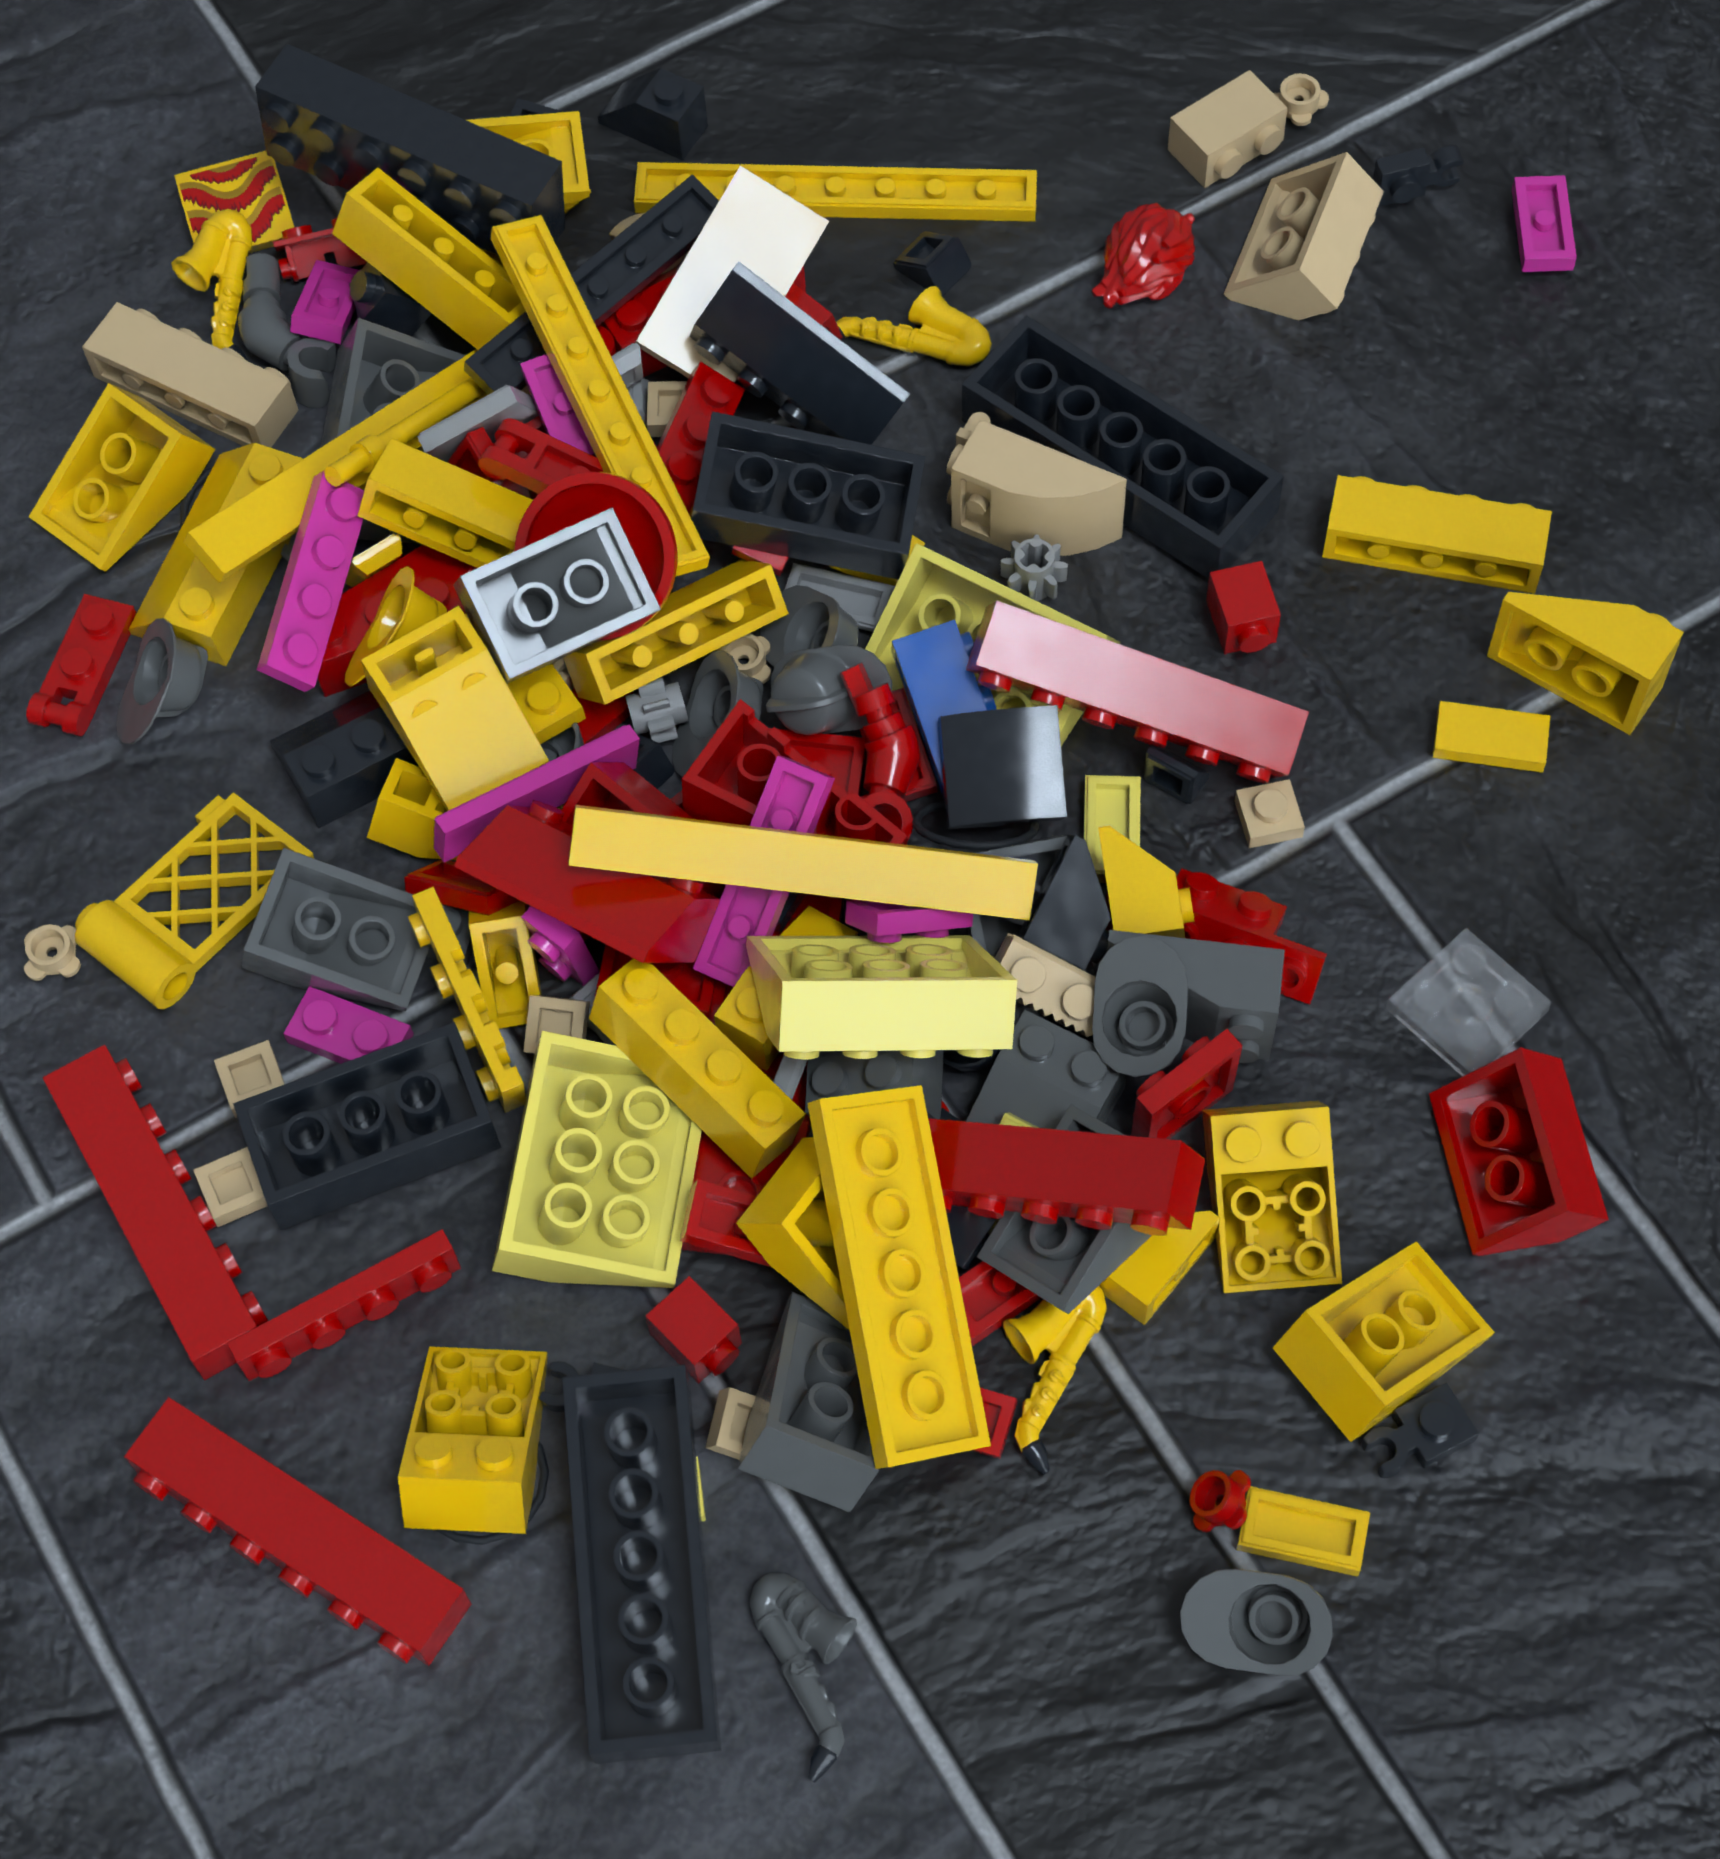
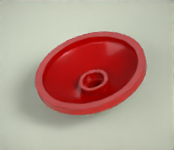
[514,472,678,640]

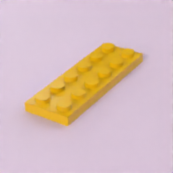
[807,1085,991,1469]

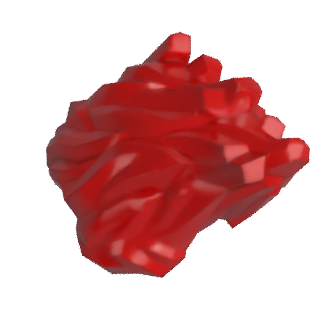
[1091,203,1196,309]

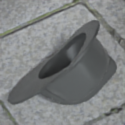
[760,585,859,667]
[116,618,208,744]
[766,645,892,735]
[672,650,764,777]
[1092,935,1188,1077]
[1180,1569,1333,1676]

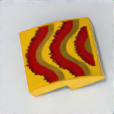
[174,151,294,253]

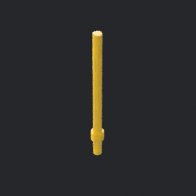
[324,378,486,487]

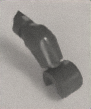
[238,253,336,408]

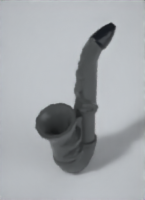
[749,1573,857,1783]

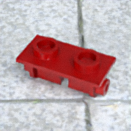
[273,218,367,282]

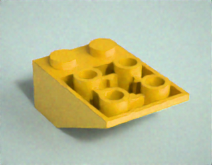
[361,606,549,811]
[1202,1100,1342,1293]
[398,1346,548,1534]

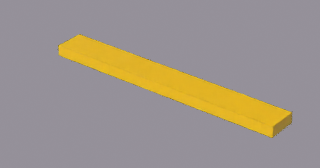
[634,162,1037,222]
[491,215,710,577]
[183,349,488,583]
[568,805,1038,920]

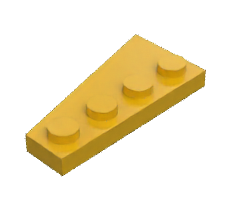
[407,887,526,1113]

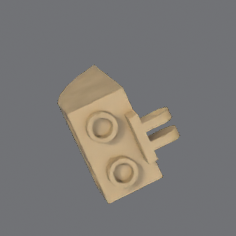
[946,412,1127,556]

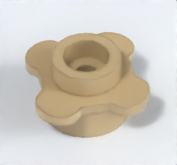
[1273,74,1329,126]
[717,633,771,684]
[24,924,81,981]

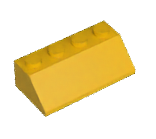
[128,442,303,666]

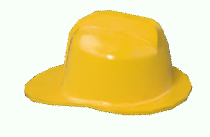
[345,566,447,686]

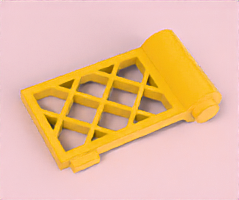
[75,792,314,1009]

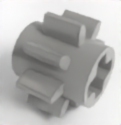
[1000,535,1068,601]
[625,677,689,743]

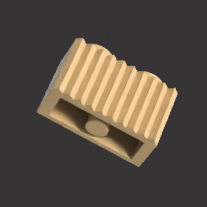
[995,933,1096,1037]

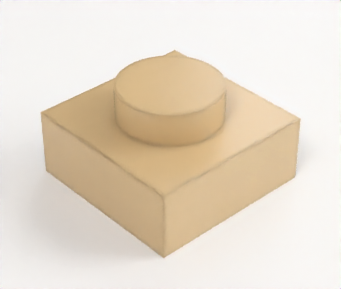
[647,381,687,437]
[1234,779,1305,848]
[523,995,590,1054]
[214,1040,285,1118]
[193,1147,267,1227]
[705,1387,756,1460]

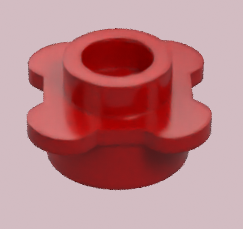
[1190,1470,1251,1533]

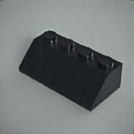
[689,261,910,445]
[270,691,418,829]

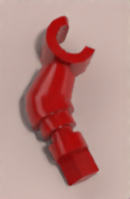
[840,662,920,841]

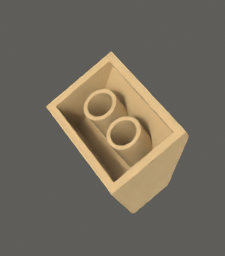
[1224,152,1384,321]

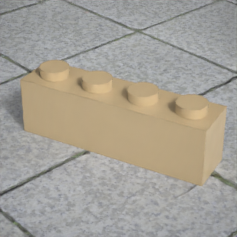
[82,302,298,448]

